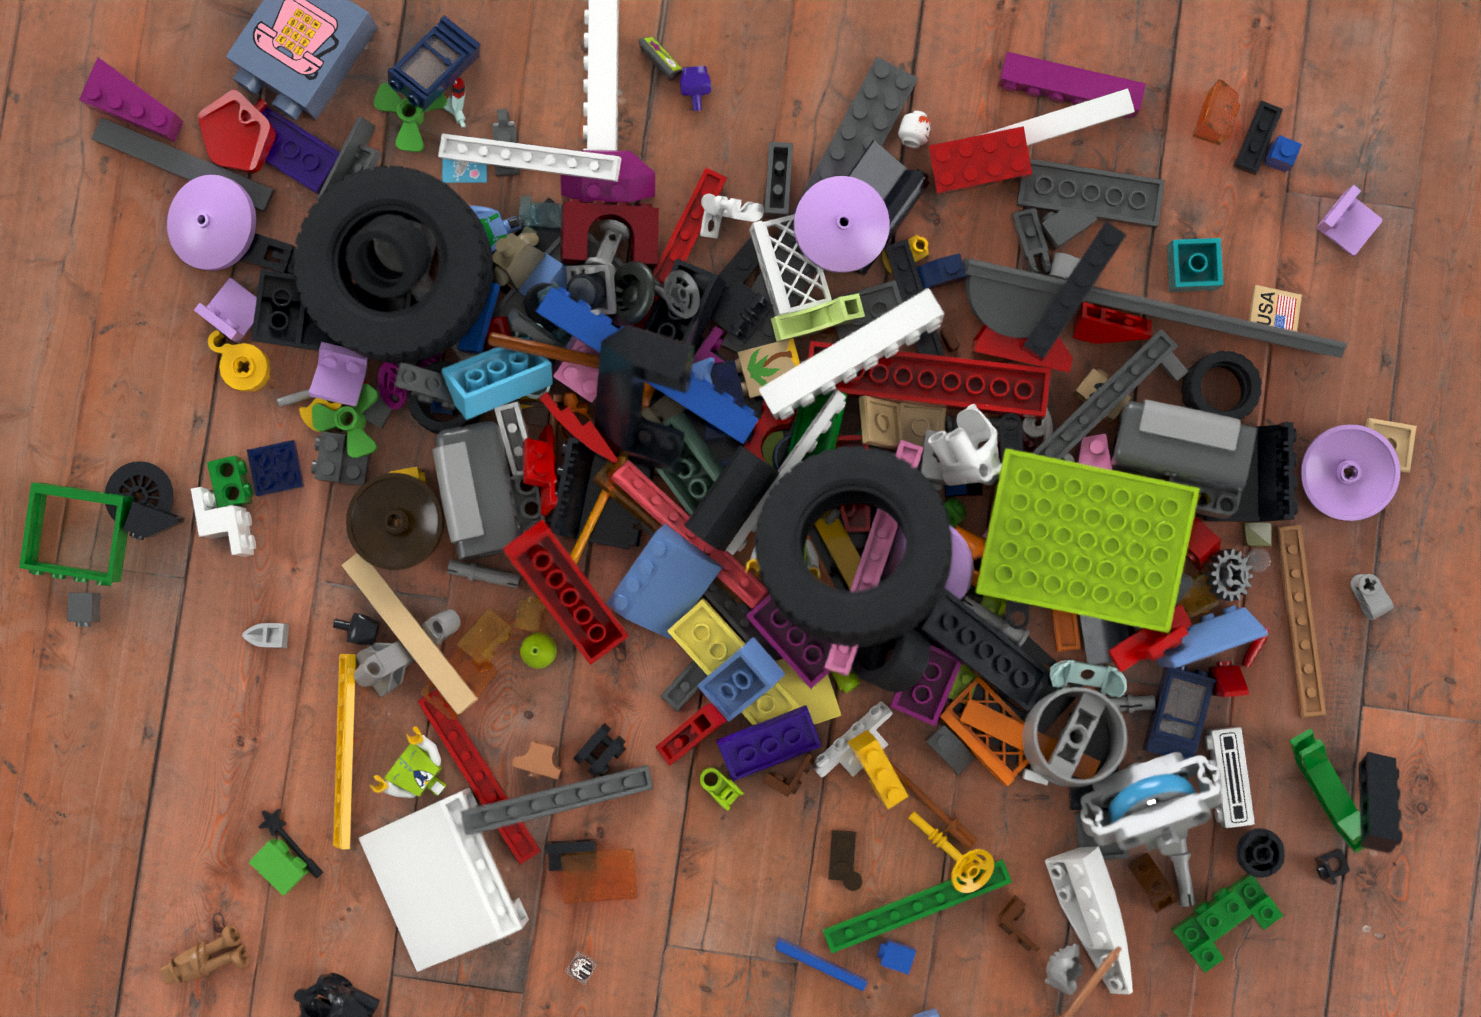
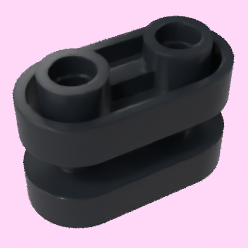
[573,722,626,778]

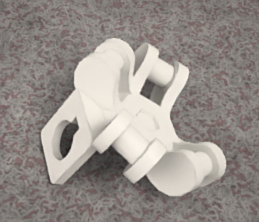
[700,194,764,238]

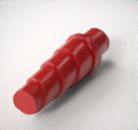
[1241,625,1270,668]

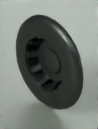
[608,261,655,327]

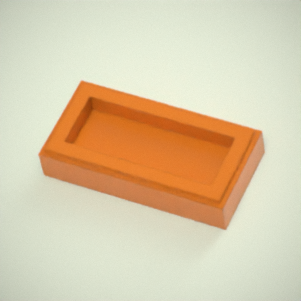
[1051,609,1081,652]

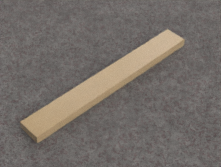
[342,553,478,715]

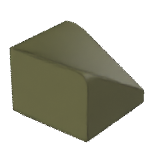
[1243,522,1272,547]

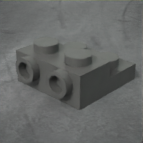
[311,432,370,486]

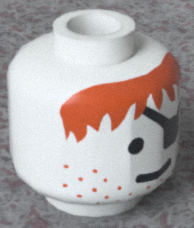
[898,111,932,148]

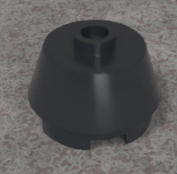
[1236,828,1285,878]

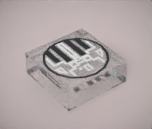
[565,950,599,985]

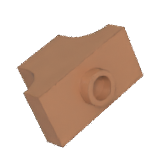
[512,740,563,780]

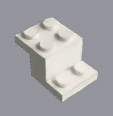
[191,487,256,557]

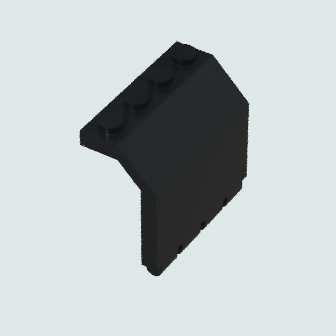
[1196,422,1298,522]
[547,437,655,550]

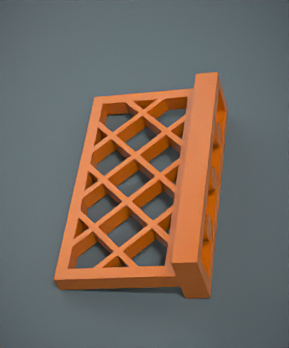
[939,676,1029,786]

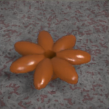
[809,327,838,343]

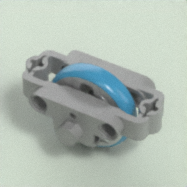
[1080,752,1222,855]

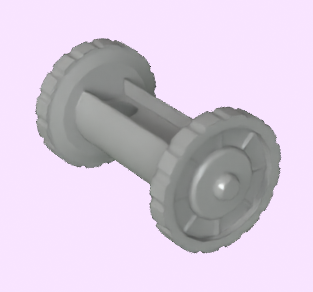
[585,219,631,276]

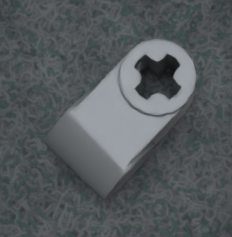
[1049,252,1080,280]
[1350,574,1394,621]

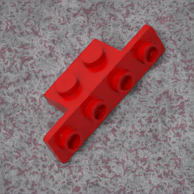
[523,425,558,516]
[1108,604,1192,672]

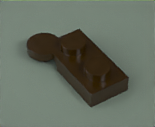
[828,830,862,891]

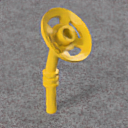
[908,811,994,893]

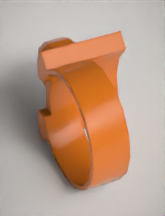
[558,391,592,441]

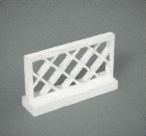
[749,214,832,317]

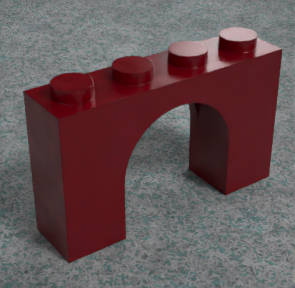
[560,199,659,269]

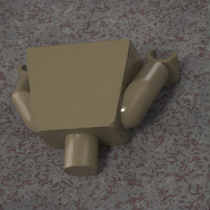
[492,225,546,290]

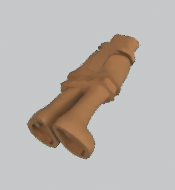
[160,924,249,985]

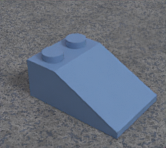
[697,637,785,722]

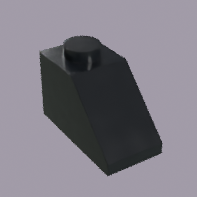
[123,502,185,540]

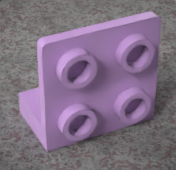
[1316,185,1383,256]
[194,278,257,344]
[309,342,369,406]

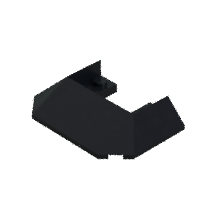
[594,324,694,475]

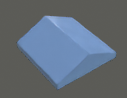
[517,253,567,307]

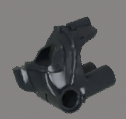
[294,972,380,1017]

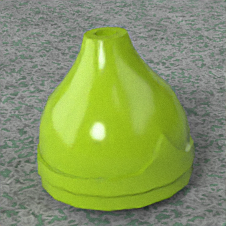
[520,632,557,669]

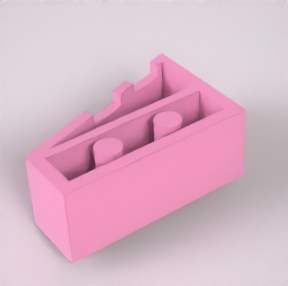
[1074,434,1112,470]

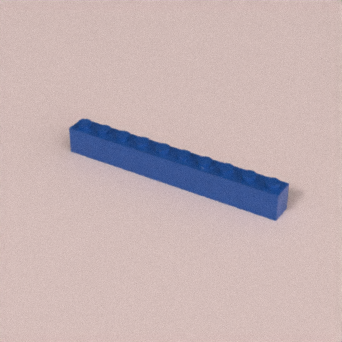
[536,286,759,444]

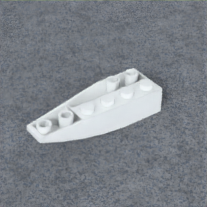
[1045,847,1133,994]

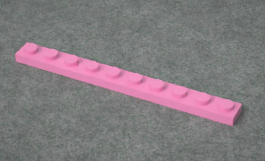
[824,440,924,676]

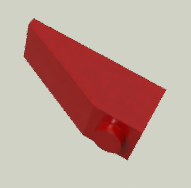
[1073,302,1152,344]
[656,703,727,766]

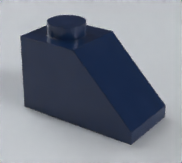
[916,253,966,291]

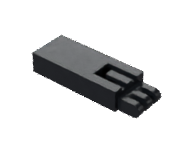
[239,233,296,274]

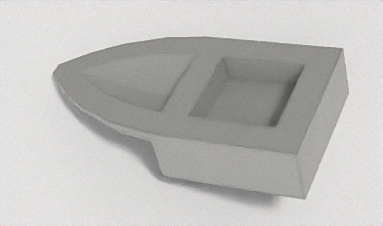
[242,623,289,648]

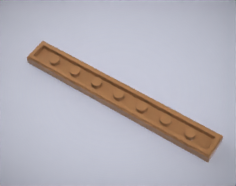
[1275,525,1326,718]

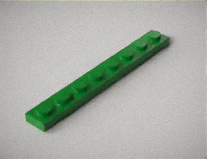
[822,859,1012,954]

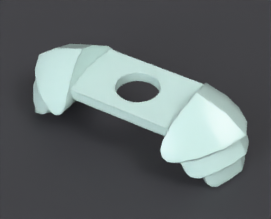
[1050,660,1127,698]

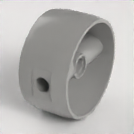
[1022,687,1127,788]

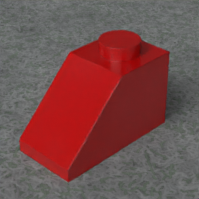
[1209,661,1249,697]

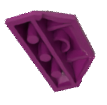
[560,150,655,202]

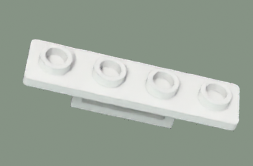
[812,701,893,778]

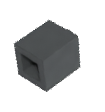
[67,593,101,627]

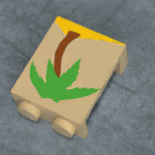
[734,338,800,401]

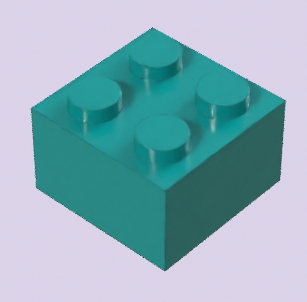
[1167,238,1224,292]

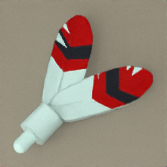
[443,78,466,127]

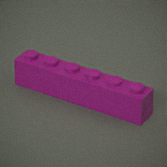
[998,52,1146,118]

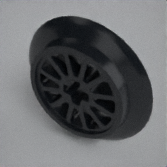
[105,461,174,521]

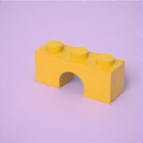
[847,729,909,809]

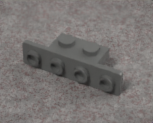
[317,116,382,199]
[394,363,457,410]

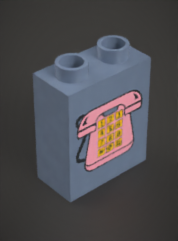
[226,0,378,121]

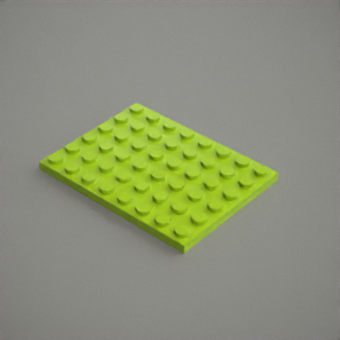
[975,449,1200,633]

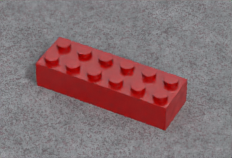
[502,519,629,665]

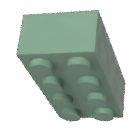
[656,412,724,516]

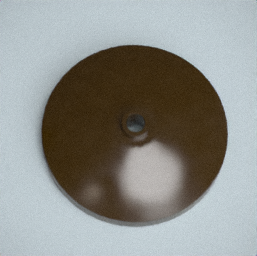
[346,473,444,570]

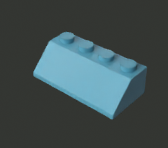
[442,335,553,420]

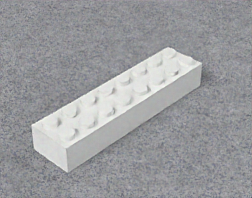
[758,288,944,420]

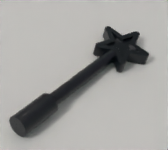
[259,809,324,879]

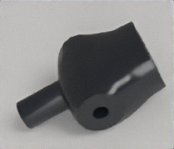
[333,613,380,645]

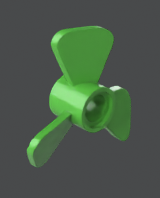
[374,83,448,152]
[312,384,379,458]

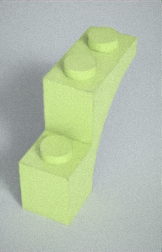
[771,293,865,342]

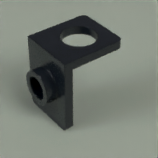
[1315,849,1350,885]

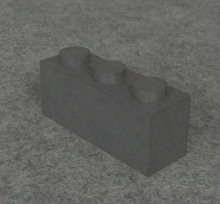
[764,142,793,219]

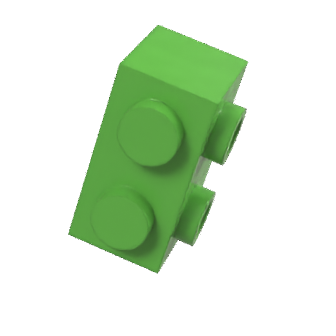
[249,838,309,896]

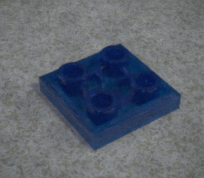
[247,440,304,497]

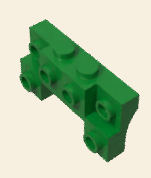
[1171,873,1284,973]

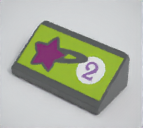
[639,36,682,81]

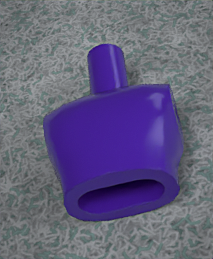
[680,66,711,111]

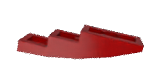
[539,392,619,464]

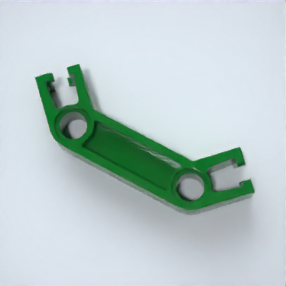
[1289,729,1364,853]

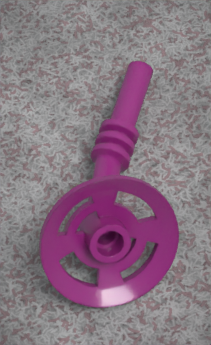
[378,352,443,409]

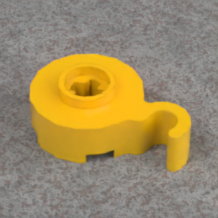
[208,330,271,392]

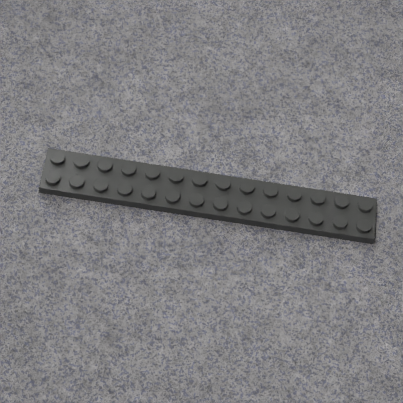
[722,57,918,354]

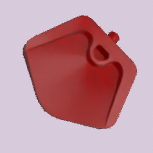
[198,90,276,173]

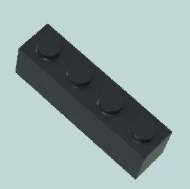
[1358,752,1402,854]

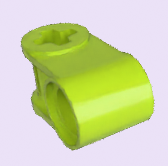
[700,766,744,811]

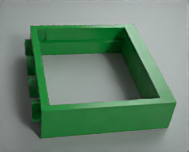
[19,482,133,586]

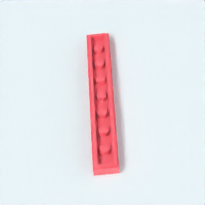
[611,460,768,609]

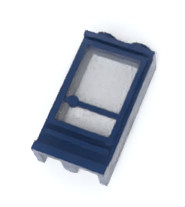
[388,15,481,111]
[1142,665,1216,760]

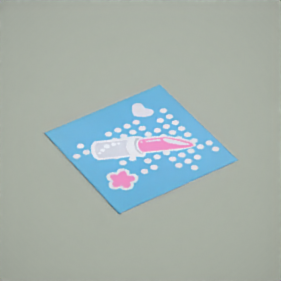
[442,159,487,183]

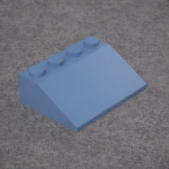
[606,524,723,639]
[1157,605,1268,668]

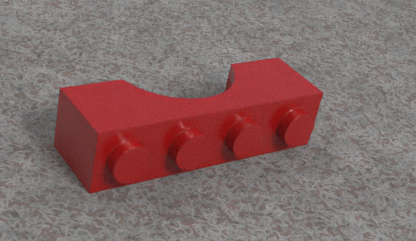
[744,400,799,463]

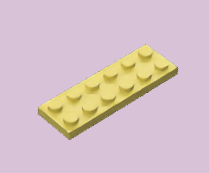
[667,598,801,725]

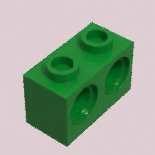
[207,455,253,508]

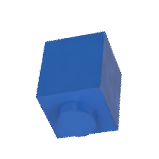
[1263,135,1302,172]
[877,938,916,975]

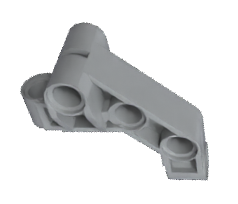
[354,609,461,697]

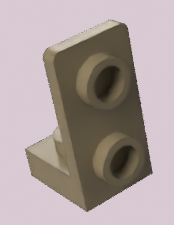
[641,395,686,424]

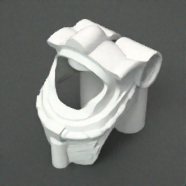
[928,404,1002,486]

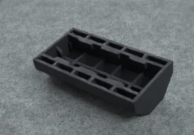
[684,446,780,552]

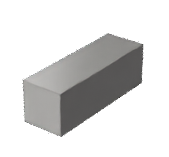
[1159,352,1188,383]

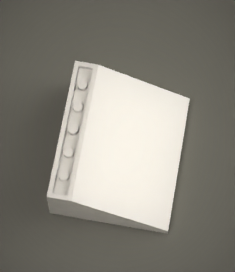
[359,787,529,972]

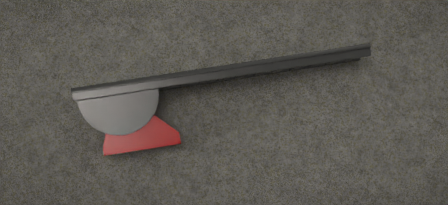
[963,259,1347,373]

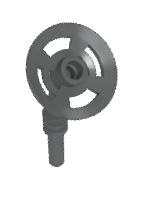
[654,270,700,319]

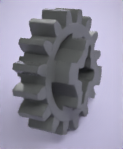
[1204,549,1253,601]

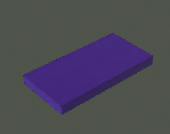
[261,107,340,195]
[716,705,822,781]

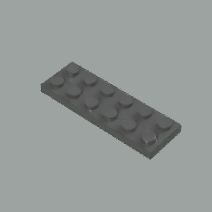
[1016,159,1165,228]

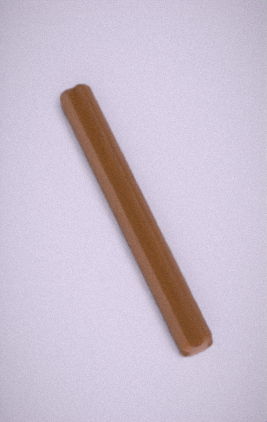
[488,332,600,369]

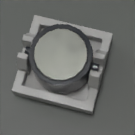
[566,265,617,315]

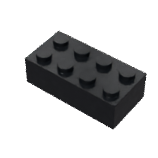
[643,258,726,351]

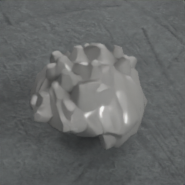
[1045,943,1083,995]

